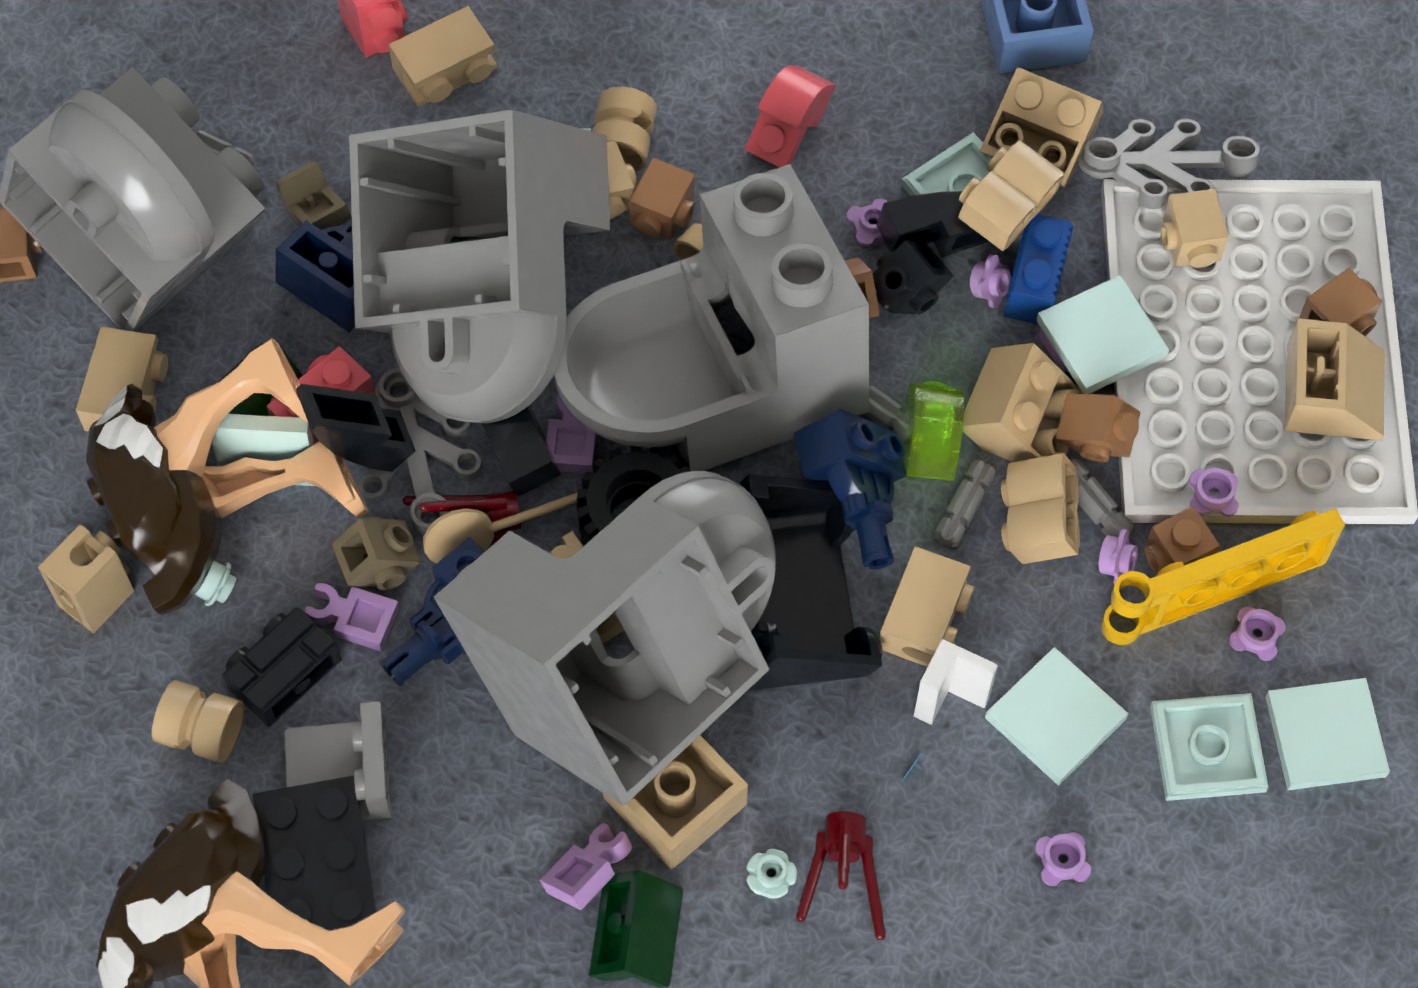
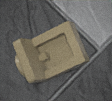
[276,161,352,230]

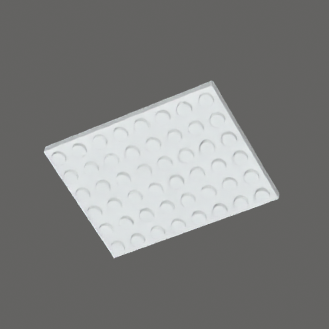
[1101,179,1418,524]

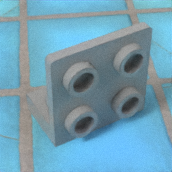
[284,701,392,821]

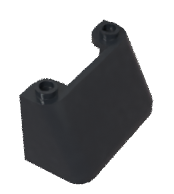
[739,474,882,690]

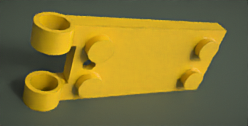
[1101,508,1345,645]

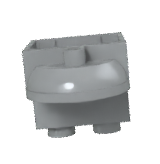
[0,67,265,332]
[349,109,610,423]
[554,164,869,471]
[434,471,776,806]

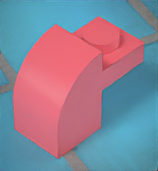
[744,65,836,167]

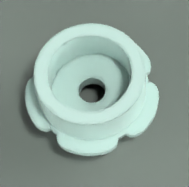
[194,561,236,606]
[747,849,797,899]

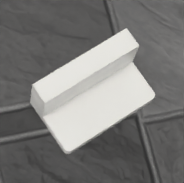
[913,639,998,725]

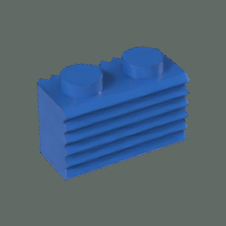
[1003,214,1073,325]

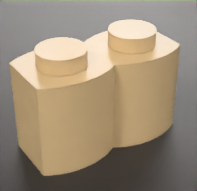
[958,140,1065,251]
[1001,453,1080,564]

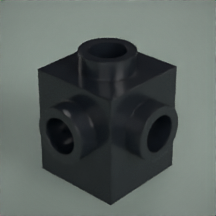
[873,240,954,315]

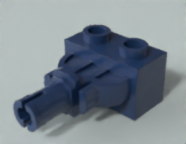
[276,217,355,332]
[794,409,907,569]
[380,537,485,686]

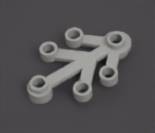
[1078,119,1260,209]
[358,368,483,535]

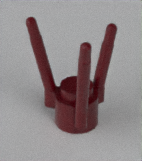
[403,491,521,546]
[796,811,886,940]

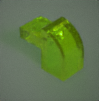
[904,381,964,481]

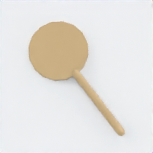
[423,493,578,564]

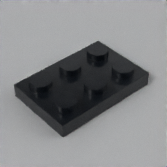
[252,775,377,931]

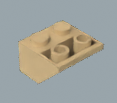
[980,67,1104,188]
[1285,318,1385,441]
[958,343,1083,462]

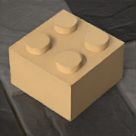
[603,735,748,870]

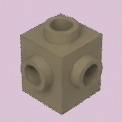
[332,516,421,590]

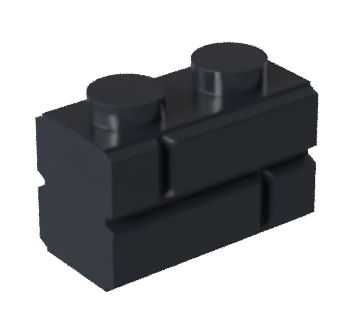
[222,607,342,727]

